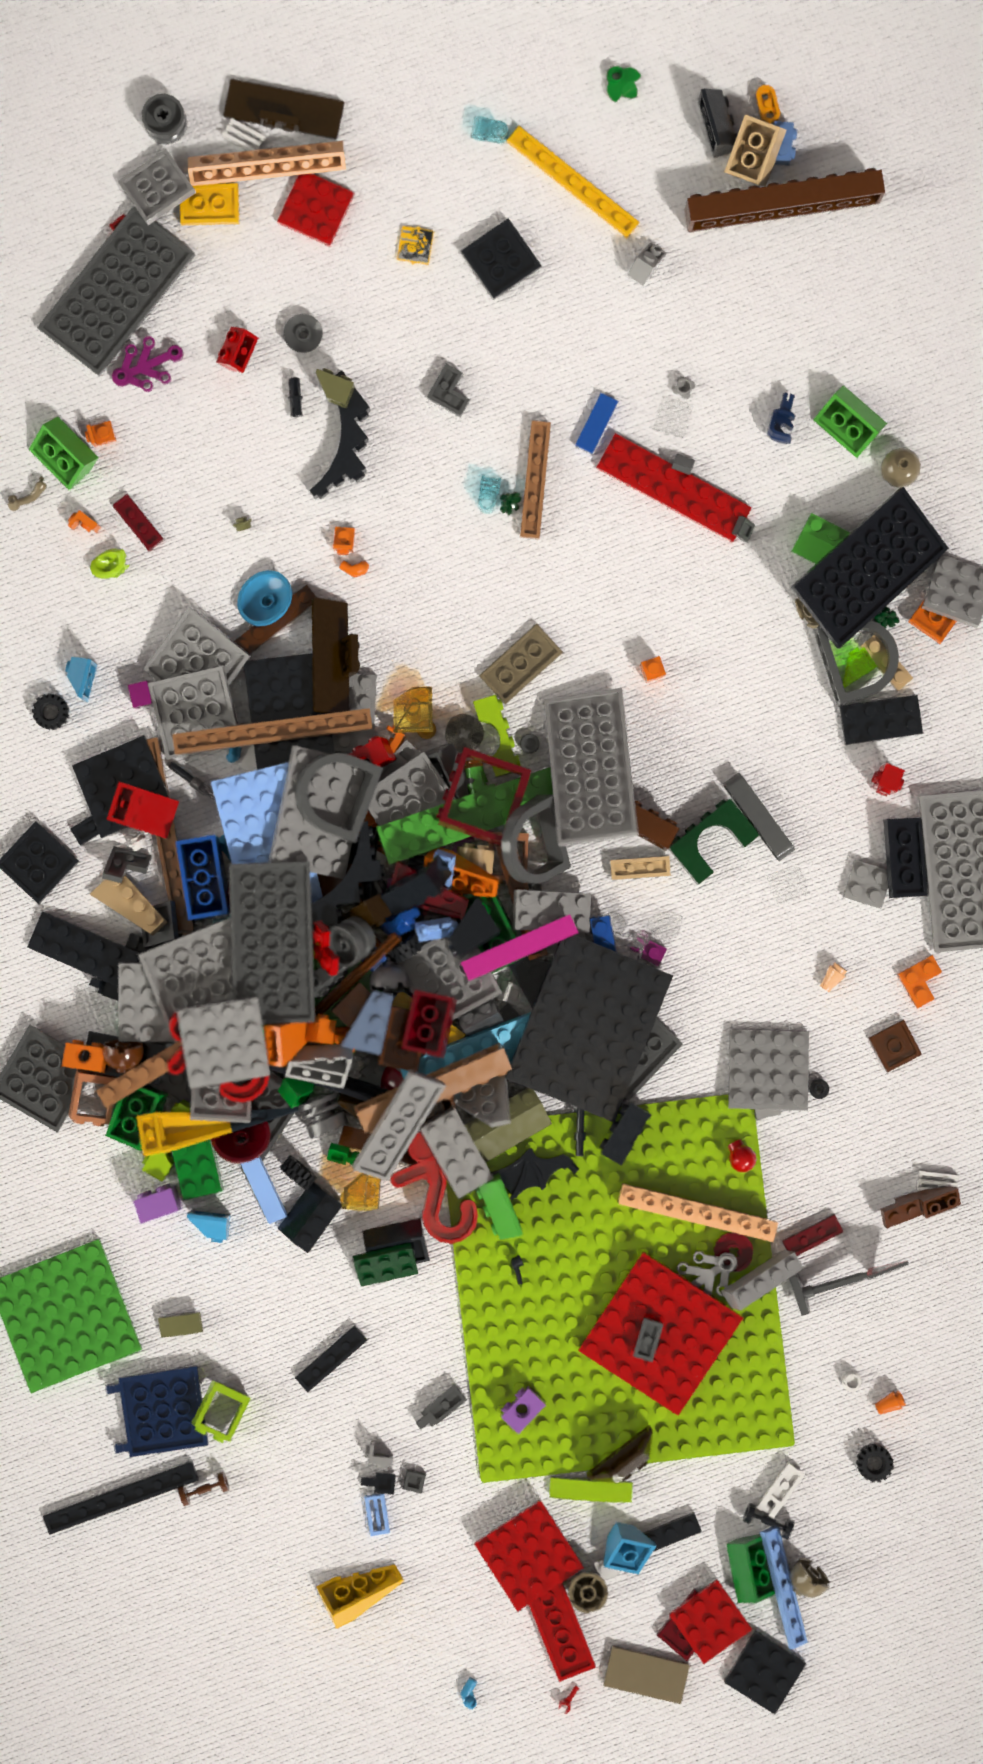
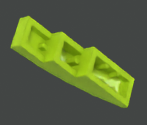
[549,1476,633,1503]

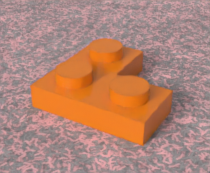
[897,955,942,1009]

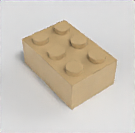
[724,115,787,187]

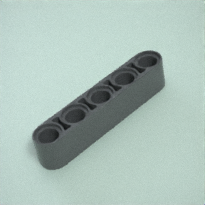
[723,772,795,862]

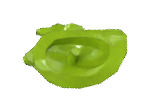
[90,548,130,579]

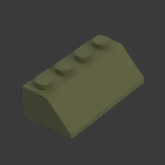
[464,1088,552,1163]

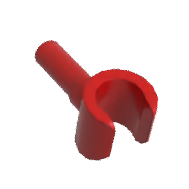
[558,1685,579,1714]

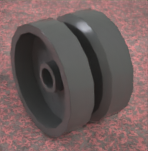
[141,94,187,144]
[329,916,376,967]

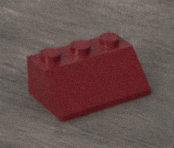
[402,990,457,1058]

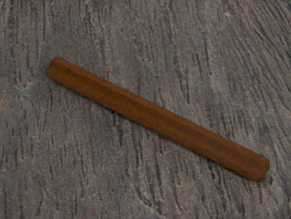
[314,932,401,1015]

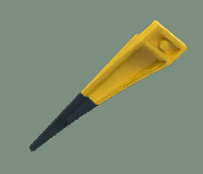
[137,1108,299,1156]

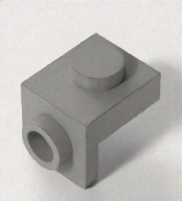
[365,1441,393,1469]

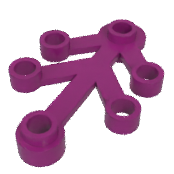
[112,336,184,393]

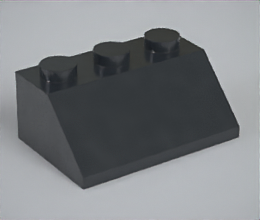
[698,88,738,158]
[278,1181,344,1253]
[362,1218,430,1264]

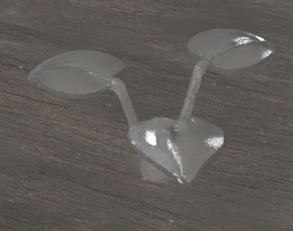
[593,912,683,966]

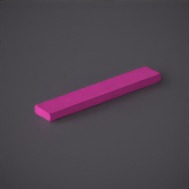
[461,914,578,981]

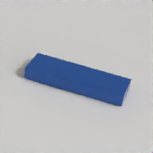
[575,393,618,455]

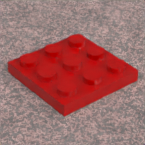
[277,173,355,247]
[669,1579,752,1664]

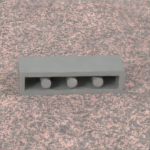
[722,1250,803,1311]

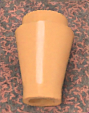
[820,962,847,992]

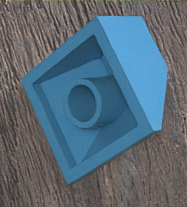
[65,657,98,702]
[187,1210,231,1243]
[603,1522,656,1574]

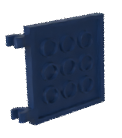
[105,1365,209,1457]

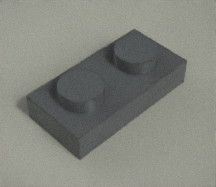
[633,1317,663,1362]

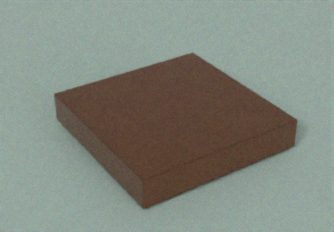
[868,1020,922,1073]

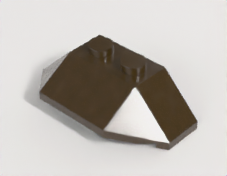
[586,1424,653,1483]

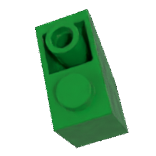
[278,1077,314,1109]

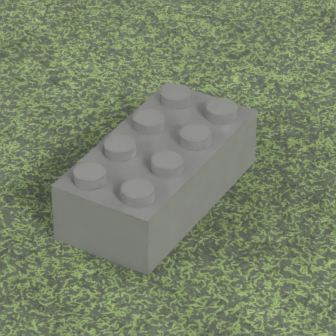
[419,1107,493,1198]

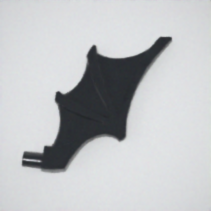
[490,1148,580,1200]

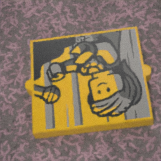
[397,226,434,265]

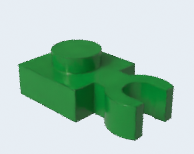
[327,1142,360,1165]

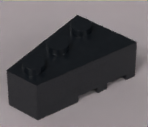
[381,854,452,916]
[599,1101,652,1166]

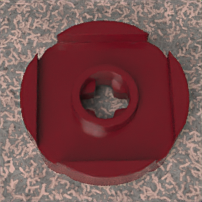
[713,1232,753,1272]

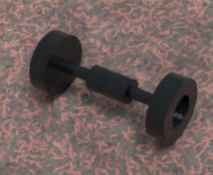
[743,1503,795,1540]

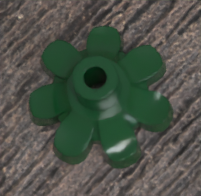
[500,492,522,516]
[874,607,900,628]

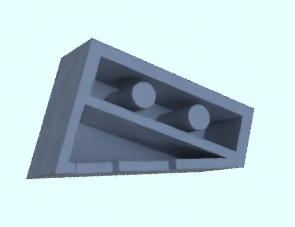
[340,990,393,1055]

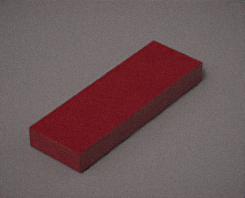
[112,494,164,552]
[781,1214,844,1256]

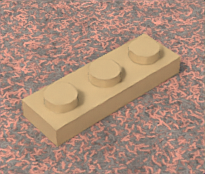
[860,635,913,692]
[610,856,671,880]

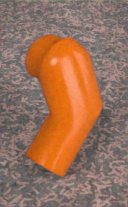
[339,560,369,577]

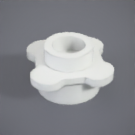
[129,835,148,851]

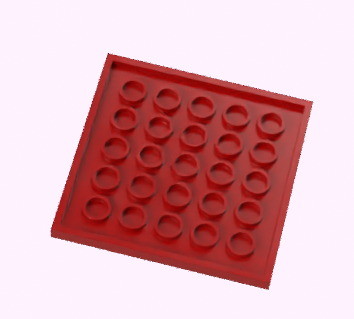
[578,1251,744,1416]

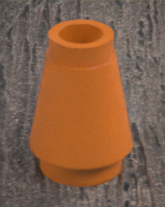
[875,1391,906,1415]

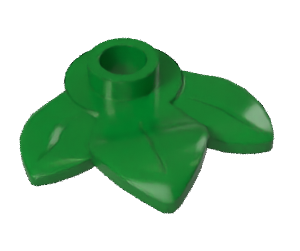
[606,66,641,103]

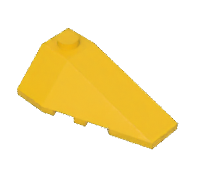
[316,1565,404,1629]

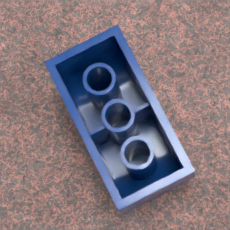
[175,835,231,921]

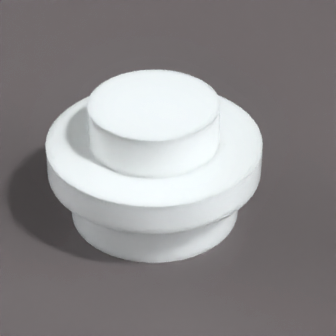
[842,1371,862,1391]

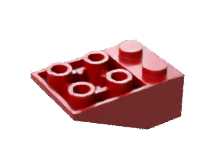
[107,782,180,839]

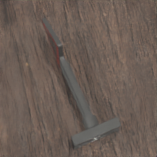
[789,1260,909,1316]

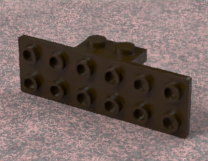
[223,79,345,140]
[312,597,360,714]

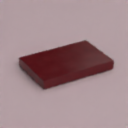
[656,1588,698,1661]

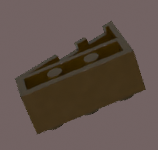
[329,894,392,930]

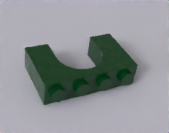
[668,799,760,885]

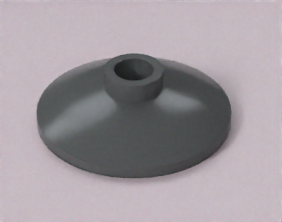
[284,314,323,353]

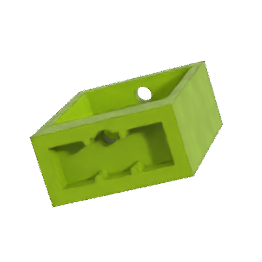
[192,1380,251,1443]

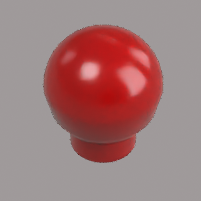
[728,1139,757,1173]

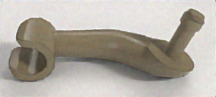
[8,476,47,511]

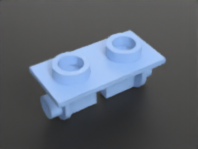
[414,917,458,942]

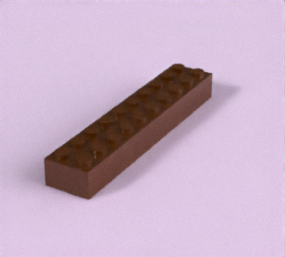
[685,168,885,232]

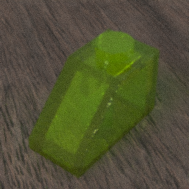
[841,647,877,688]

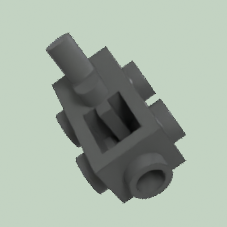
[313,965,349,998]

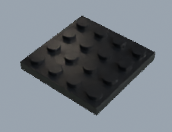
[72,736,170,838]

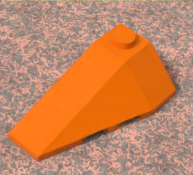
[424,847,499,897]

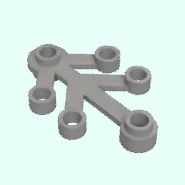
[677,1250,737,1296]

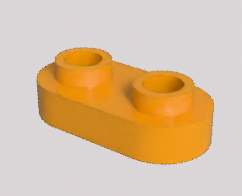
[755,85,780,124]

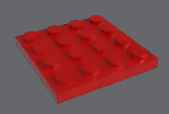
[474,1499,584,1612]

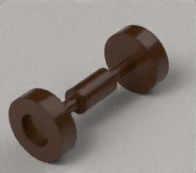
[178,1472,230,1507]

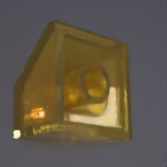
[393,686,433,733]
[340,1173,381,1211]

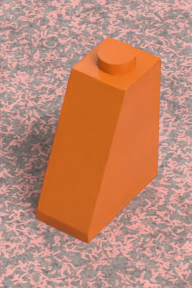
[264,1022,308,1067]

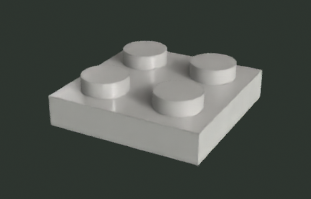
[843,860,888,909]

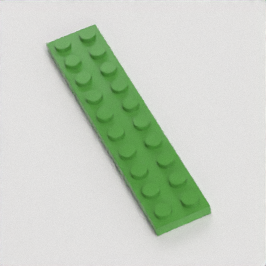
[376,767,553,865]

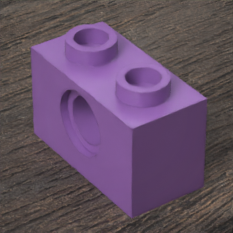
[501,1386,546,1434]

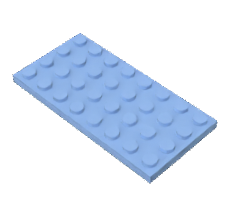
[211,762,323,903]

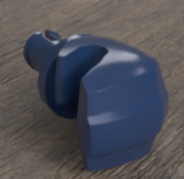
[767,393,796,444]

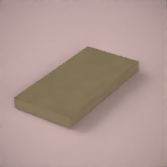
[479,624,563,705]
[603,1646,690,1704]

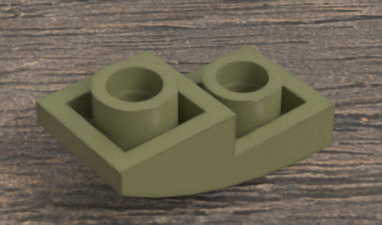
[158,1312,203,1338]

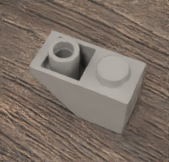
[627,242,667,286]

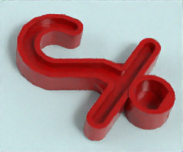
[167,1011,269,1103]
[390,1131,478,1244]

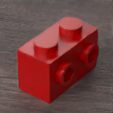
[216,327,259,373]
[871,763,905,797]

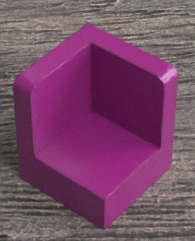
[128,681,152,709]

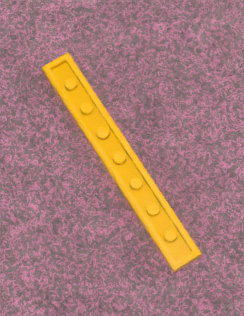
[507,125,639,238]

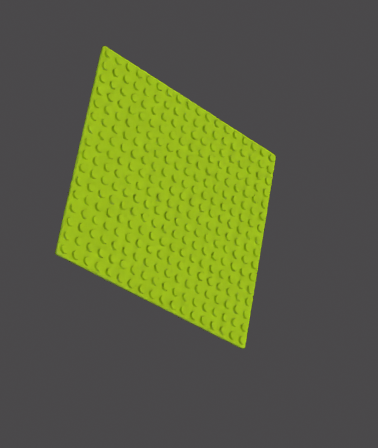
[446,1094,795,1483]

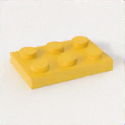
[180,183,240,225]

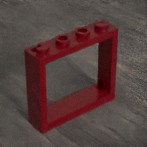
[436,747,532,846]

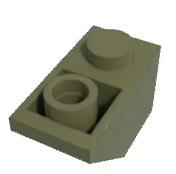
[316,368,355,409]

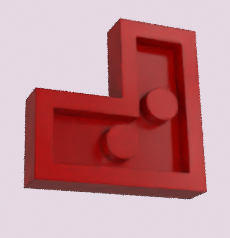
[312,920,339,976]

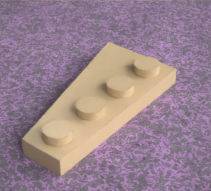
[90,875,167,936]

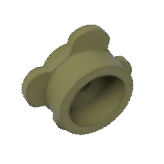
[233,516,252,531]

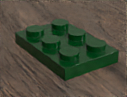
[352,1243,419,1287]

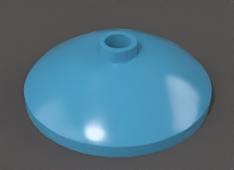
[237,570,292,626]

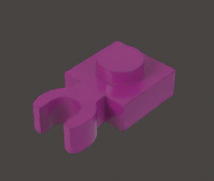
[630,937,667,967]

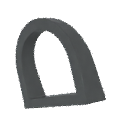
[814,620,899,707]
[295,753,383,843]
[502,795,571,884]

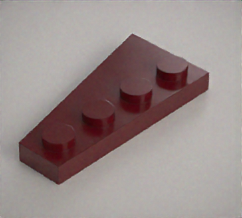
[391,860,469,920]

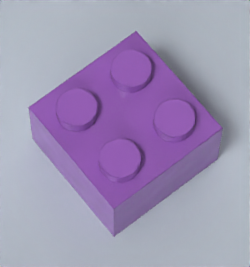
[133,1183,183,1224]

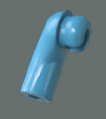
[226,746,242,763]
[461,1677,478,1709]

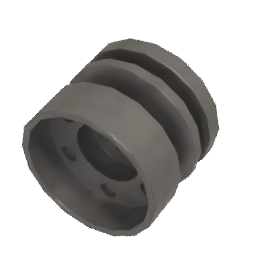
[298,1092,349,1139]

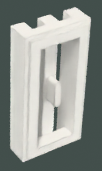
[222,118,266,151]
[917,1171,959,1191]

